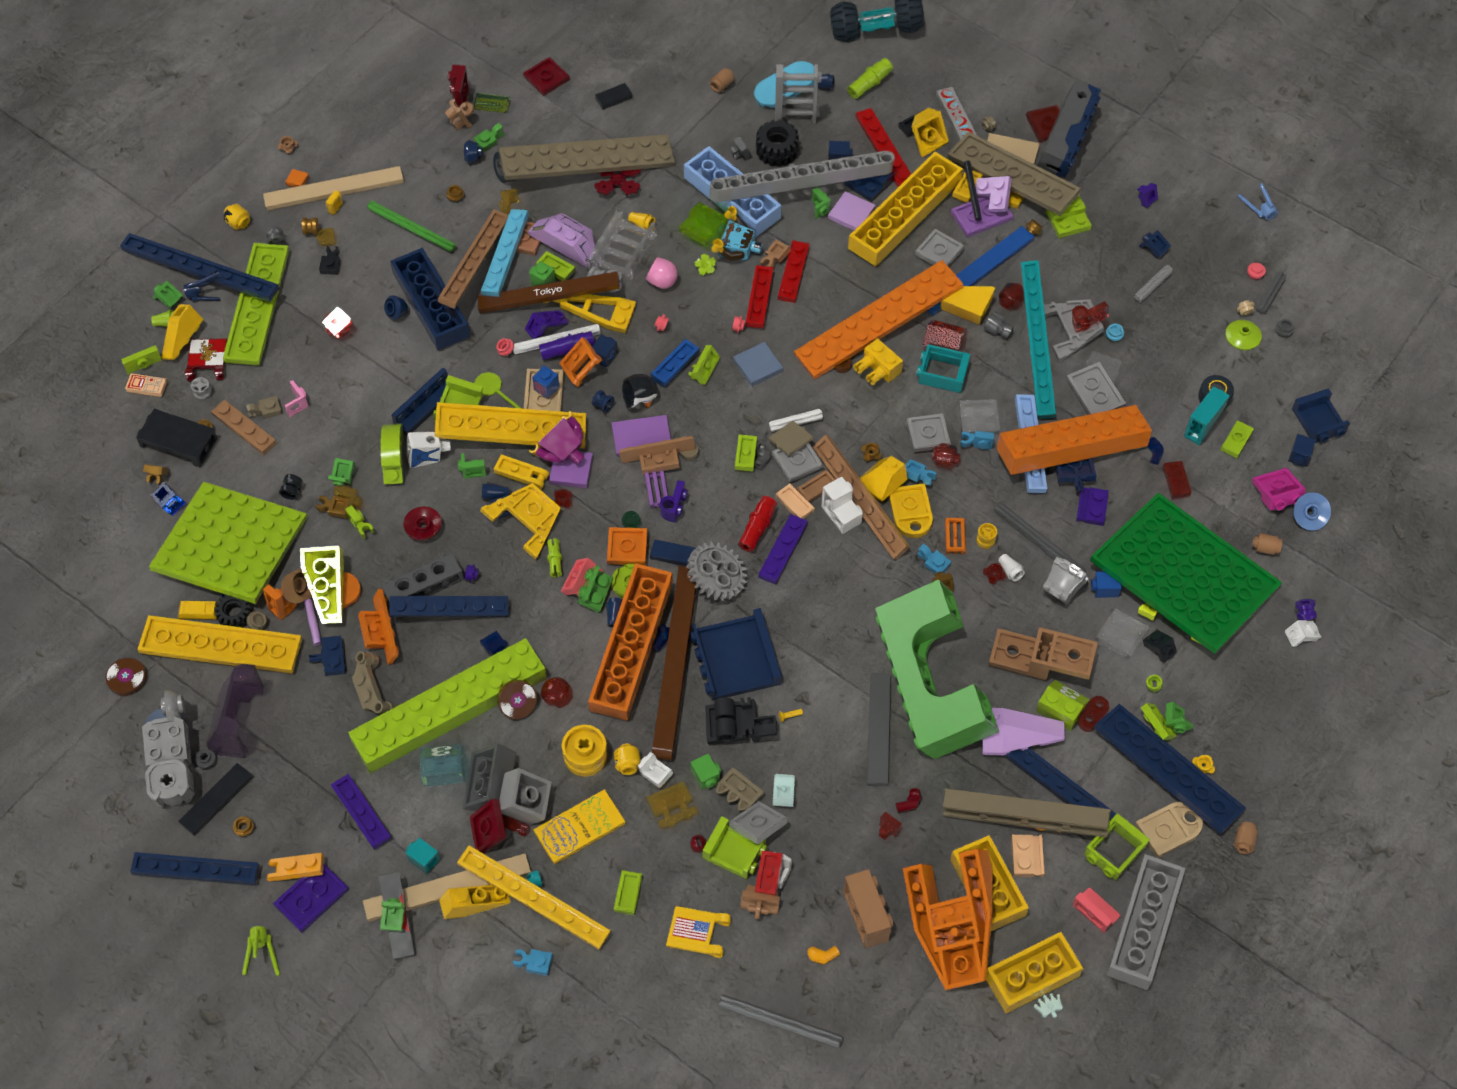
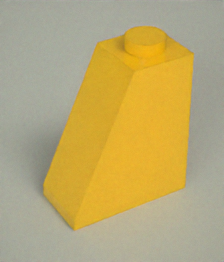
[941,286,995,325]

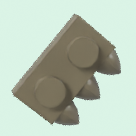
[716,767,764,811]

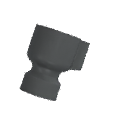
[984,311,1014,339]

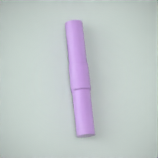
[304,599,322,646]

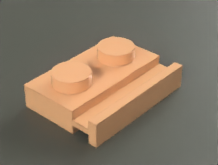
[1011,835,1045,877]

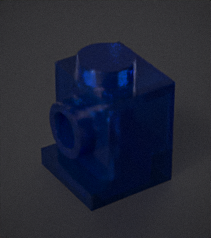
[151,482,186,516]

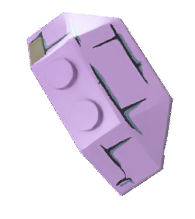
[528,213,596,268]

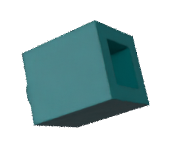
[406,837,440,874]

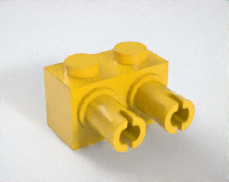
[853,338,903,385]

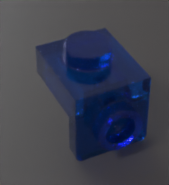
[480,631,509,657]

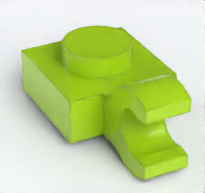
[345,505,374,539]

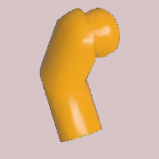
[807,946,840,965]

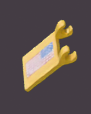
[666,906,731,958]

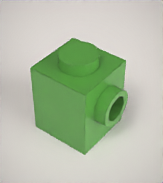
[529,261,556,286]
[690,754,721,790]

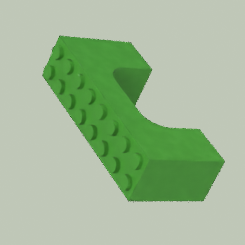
[875,579,1000,759]

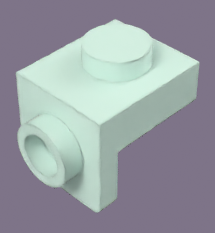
[773,774,795,807]

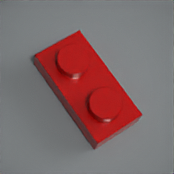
[755,850,784,896]

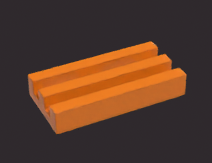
[945,518,966,554]

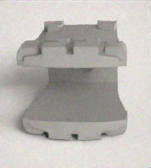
[1042,557,1089,605]

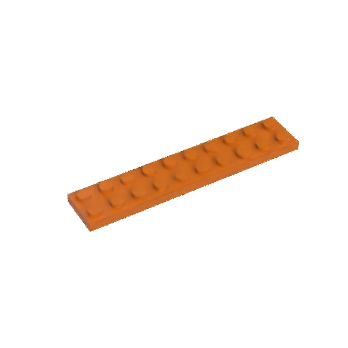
[794,260,963,380]

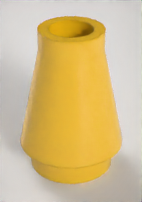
[628,212,655,231]

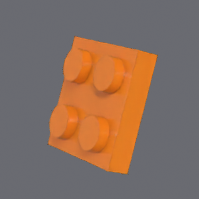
[607,527,647,565]

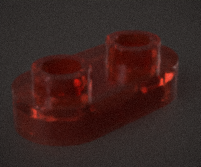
[1078,696,1109,732]

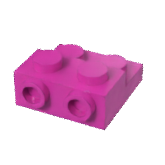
[1252,468,1305,511]

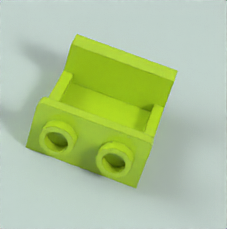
[433,375,483,421]
[702,816,768,880]

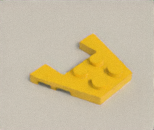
[480,483,561,560]

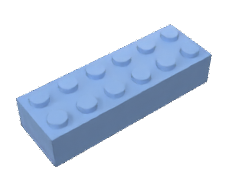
[684,146,782,237]

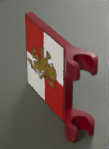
[185,338,227,381]

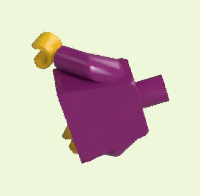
[529,411,585,464]

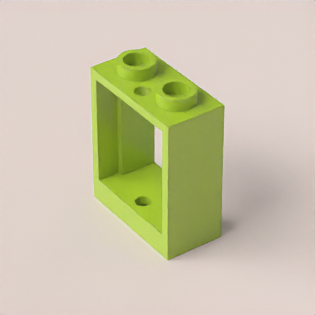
[1084,813,1150,881]

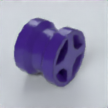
[1295,599,1317,620]

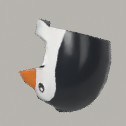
[622,374,658,409]

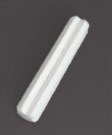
[769,409,823,432]

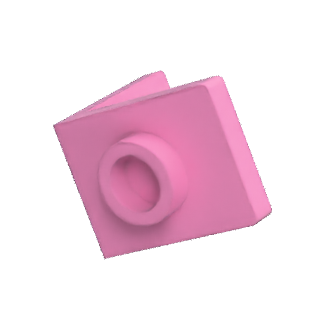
[285,380,308,417]

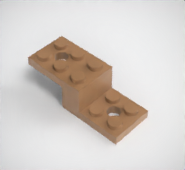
[988,627,1098,680]

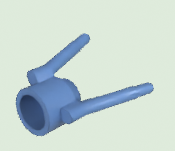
[1238,183,1278,220]

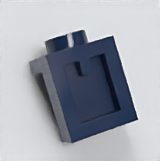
[1139,230,1171,258]

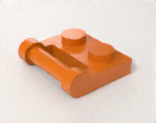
[559,337,602,387]

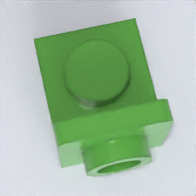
[153,281,183,309]
[458,453,486,479]

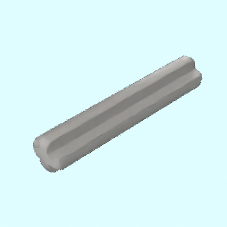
[1134,265,1173,302]

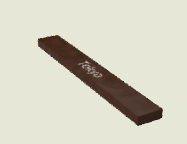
[478,271,620,313]

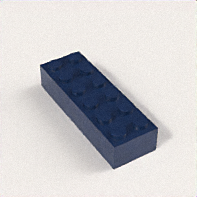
[390,247,470,351]

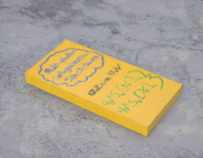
[533,789,625,865]

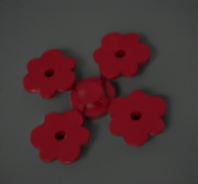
[594,169,641,195]

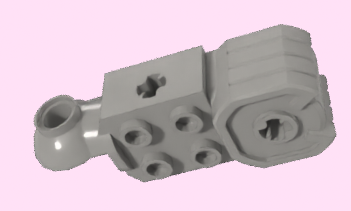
[142,689,195,808]

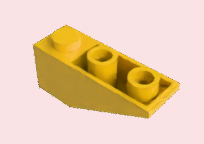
[161,304,204,360]
[439,885,510,919]

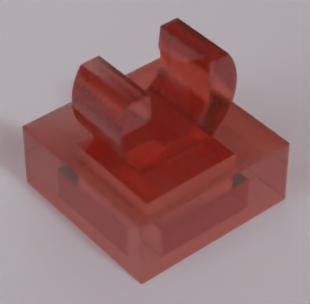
[878,812,902,840]

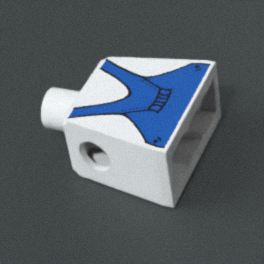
[406,432,451,468]

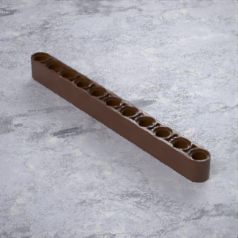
[652,565,697,761]

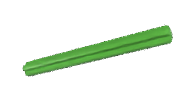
[368,201,456,252]

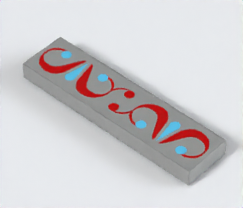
[936,87,977,141]

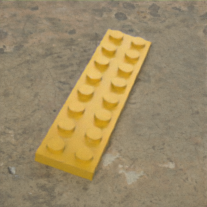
[435,402,586,449]
[137,615,302,674]

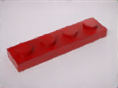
[778,240,809,303]
[745,265,773,329]

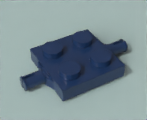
[1055,458,1097,491]

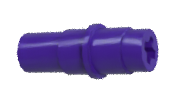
[539,331,595,360]

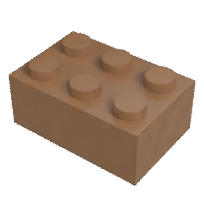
[843,869,893,949]

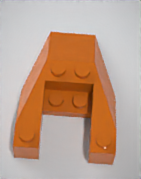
[903,848,992,990]

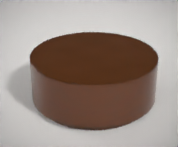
[834,358,852,373]

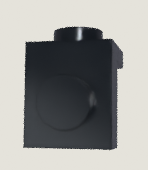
[1143,629,1177,663]

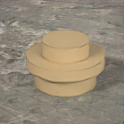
[1237,300,1255,316]

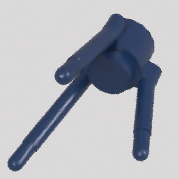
[184,272,221,302]

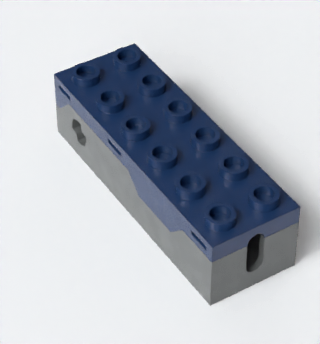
[1036,78,1101,178]

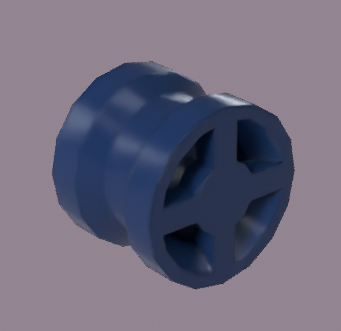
[592,390,614,413]

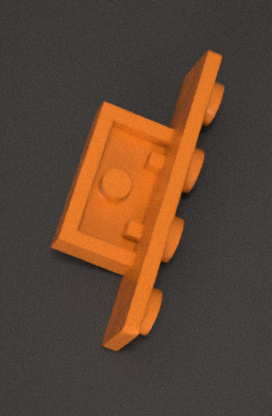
[358,589,399,665]

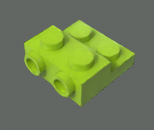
[1045,195,1092,238]

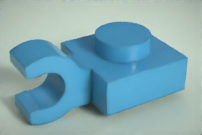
[960,431,994,449]
[917,544,952,574]

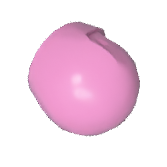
[646,257,678,288]

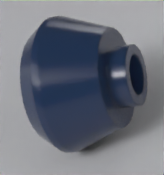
[464,140,483,164]
[384,295,408,320]

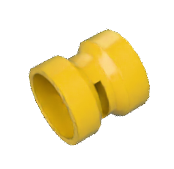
[976,523,997,549]

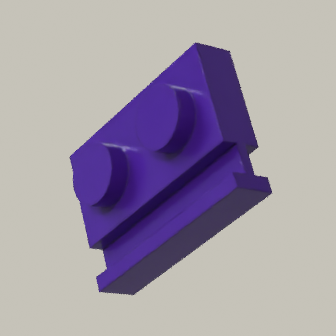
[1076,486,1109,526]

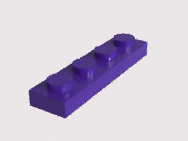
[758,514,808,585]
[331,774,391,850]

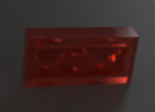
[1163,461,1192,499]

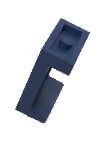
[1292,388,1350,443]

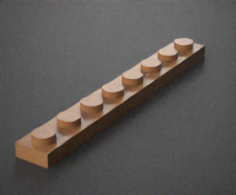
[438,209,509,309]
[813,435,910,560]

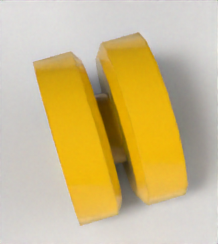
[562,724,608,777]

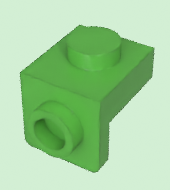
[812,187,831,219]
[328,458,355,486]
[1165,702,1193,733]
[380,898,405,932]

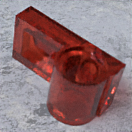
[1072,301,1109,332]

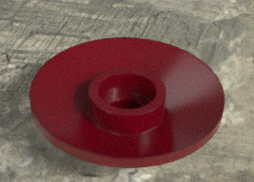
[403,506,442,540]

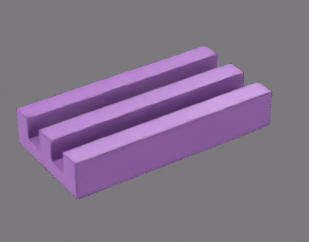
[645,470,668,508]

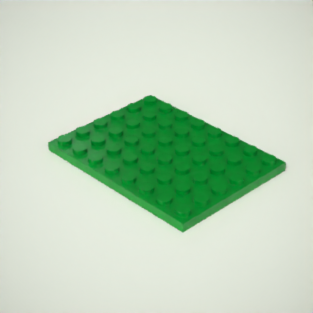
[1090,493,1282,654]

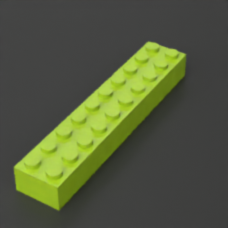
[348,638,547,774]

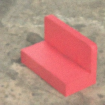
[561,558,603,597]
[1072,888,1120,933]

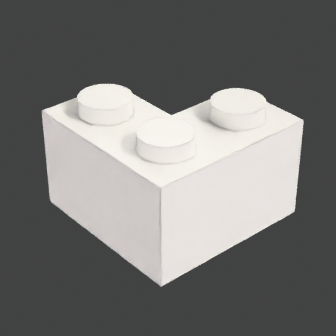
[821,477,863,534]

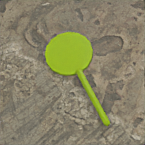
[474,372,522,409]

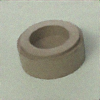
[680,443,699,461]

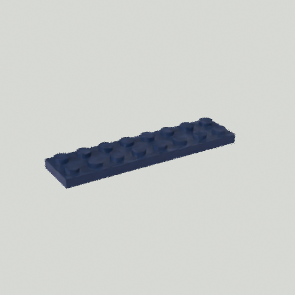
[1094,704,1246,834]

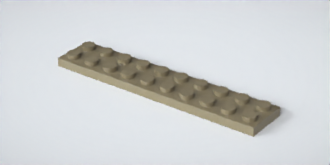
[499,134,675,180]

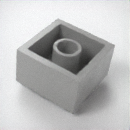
[499,768,551,825]

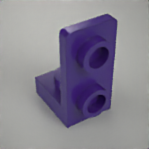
[525,310,569,339]

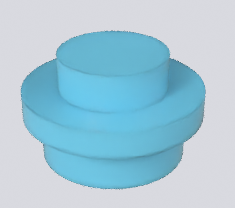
[1106,324,1124,341]

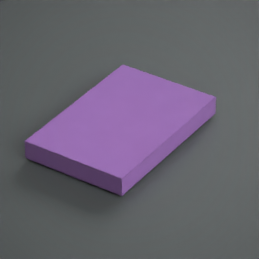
[950,196,1014,238]
[611,415,671,457]

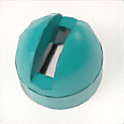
[526,870,542,887]

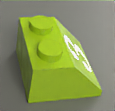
[1036,680,1090,731]

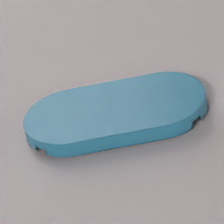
[754,61,814,108]

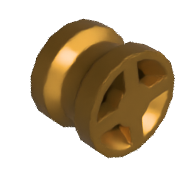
[302,217,319,235]

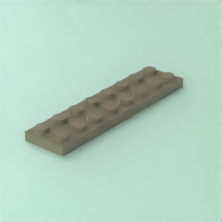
[948,131,1081,216]

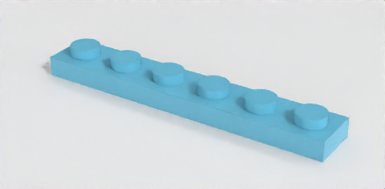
[481,209,529,297]

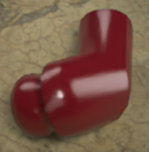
[896,788,922,813]

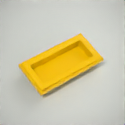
[178,601,217,620]

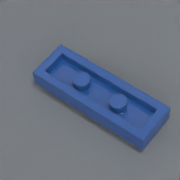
[651,339,700,387]

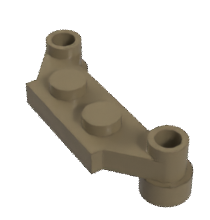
[352,651,397,714]

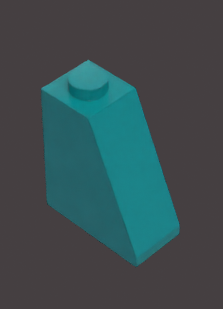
[1184,386,1230,446]

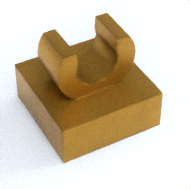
[143,464,169,484]
[932,571,954,592]

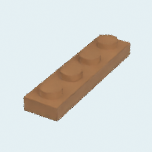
[211,400,277,456]

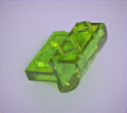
[679,201,728,247]

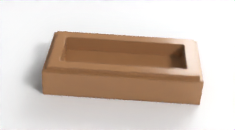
[797,469,836,503]

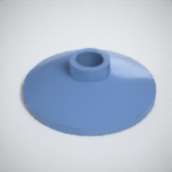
[1293,492,1331,530]

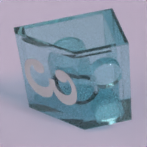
[420,744,464,787]

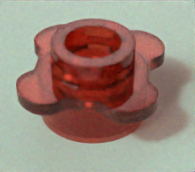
[554,489,572,508]
[983,563,1006,584]

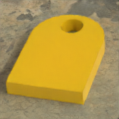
[888,483,933,538]

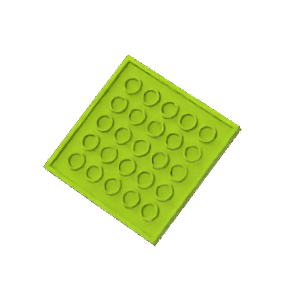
[149,482,307,604]

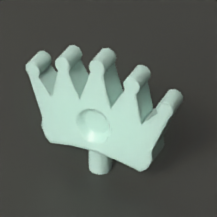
[1034,993,1063,1018]

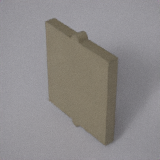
[769,421,814,456]

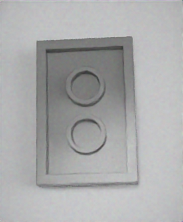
[1066,362,1126,415]

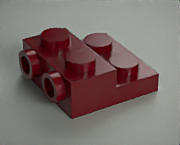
[448,65,469,107]

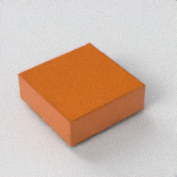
[285,169,309,187]

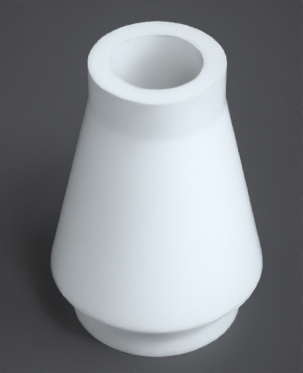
[998,554,1025,582]

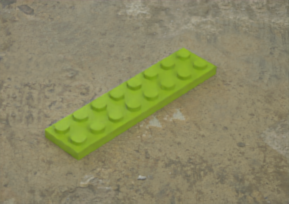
[223,243,289,366]

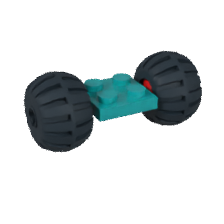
[830,0,924,42]

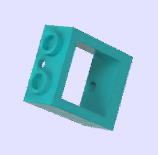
[916,344,970,393]

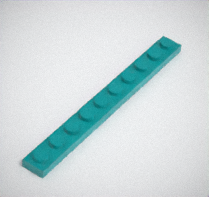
[1021,260,1056,419]

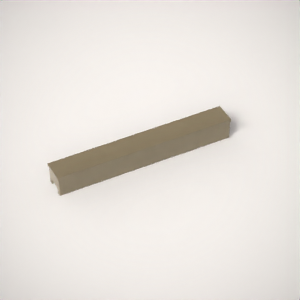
[943,788,1111,837]

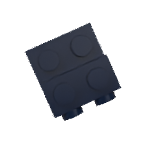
[844,171,894,202]

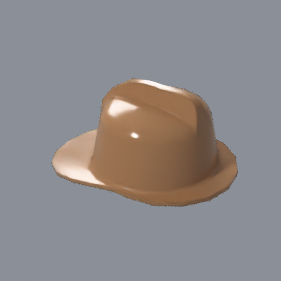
[281,569,312,604]

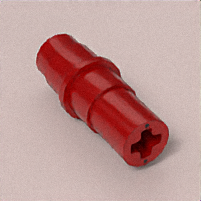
[738,496,777,552]

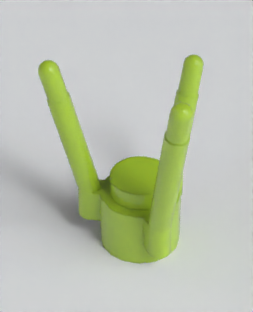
[242,926,280,976]

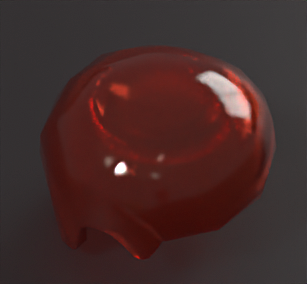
[540,677,573,708]

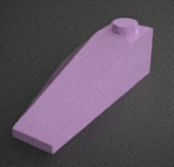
[983,708,1064,755]

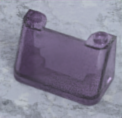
[206,664,264,758]

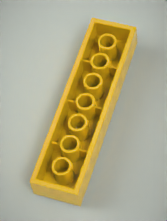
[848,152,963,267]

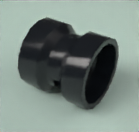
[279,474,303,500]

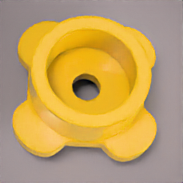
[1192,755,1215,774]

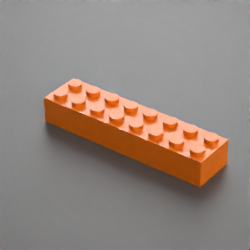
[996,405,1152,475]
[588,563,673,721]

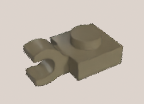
[246,396,282,419]

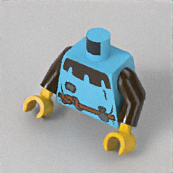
[711,206,763,262]

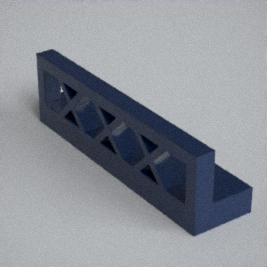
[391,368,448,436]

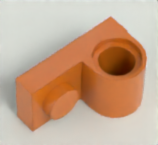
[263,584,297,621]

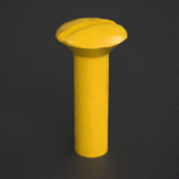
[778,709,803,722]

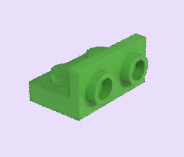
[577,565,613,613]

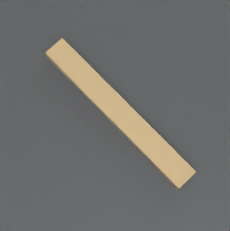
[263,166,404,211]
[363,853,531,922]

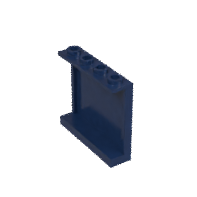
[690,608,781,701]

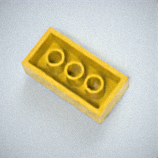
[950,835,1029,932]
[986,932,1083,1014]

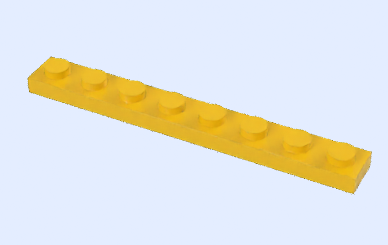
[457,845,611,950]

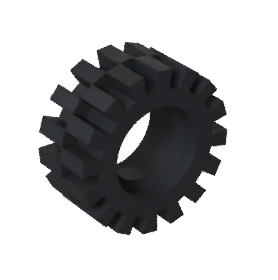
[214,594,253,628]

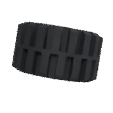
[756,120,799,166]

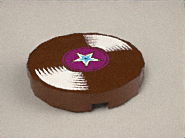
[105,658,147,696]
[497,679,537,719]

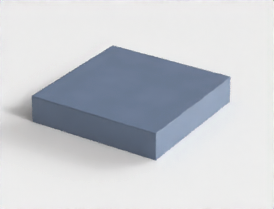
[733,342,783,387]

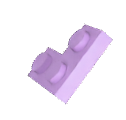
[976,176,1012,212]

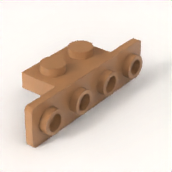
[619,436,695,475]

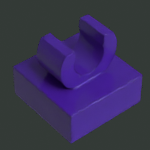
[1137,183,1158,208]

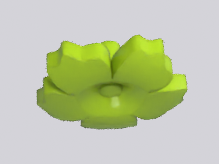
[694,254,716,276]

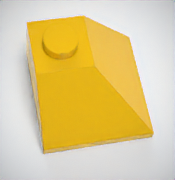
[912,108,949,157]
[860,456,908,502]

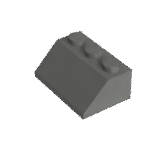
[463,743,516,811]

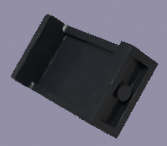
[136,409,218,468]

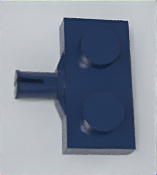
[309,636,345,676]

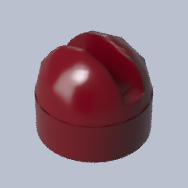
[690,835,707,853]

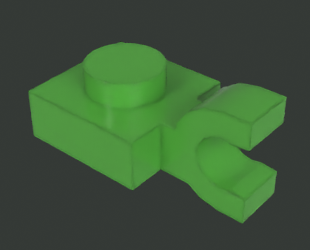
[473,123,505,152]

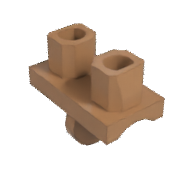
[445,99,474,130]
[740,885,780,919]

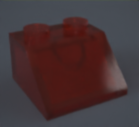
[923,319,967,351]

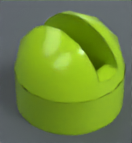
[1146,674,1163,692]

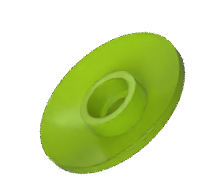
[1225,320,1262,350]

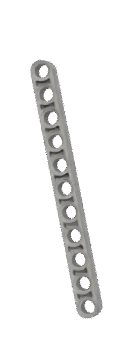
[710,151,895,202]

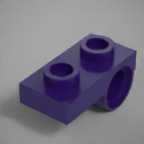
[660,480,688,523]

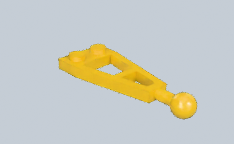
[542,295,636,334]

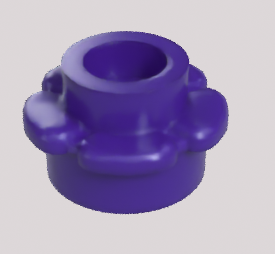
[464,564,478,583]

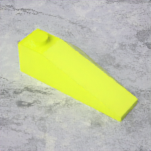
[300,546,344,624]

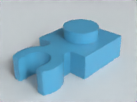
[905,459,937,485]
[513,949,553,976]

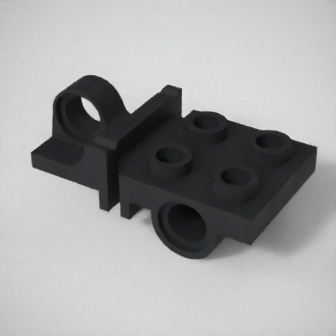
[705,697,777,745]

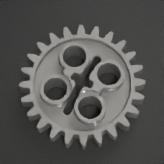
[686,542,747,601]

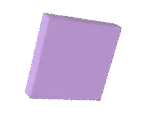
[828,192,875,230]

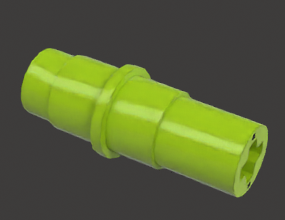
[847,58,893,99]

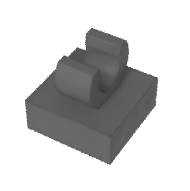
[730,136,752,160]

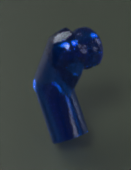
[1148,437,1164,465]
[652,624,670,652]

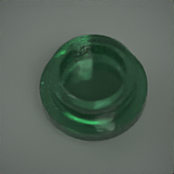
[621,511,641,528]

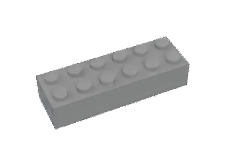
[1106,854,1185,990]

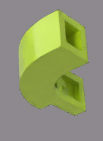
[381,423,404,484]

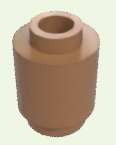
[710,68,734,92]
[1252,533,1282,555]
[1234,822,1258,854]

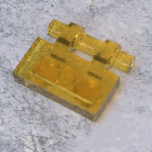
[646,781,698,829]

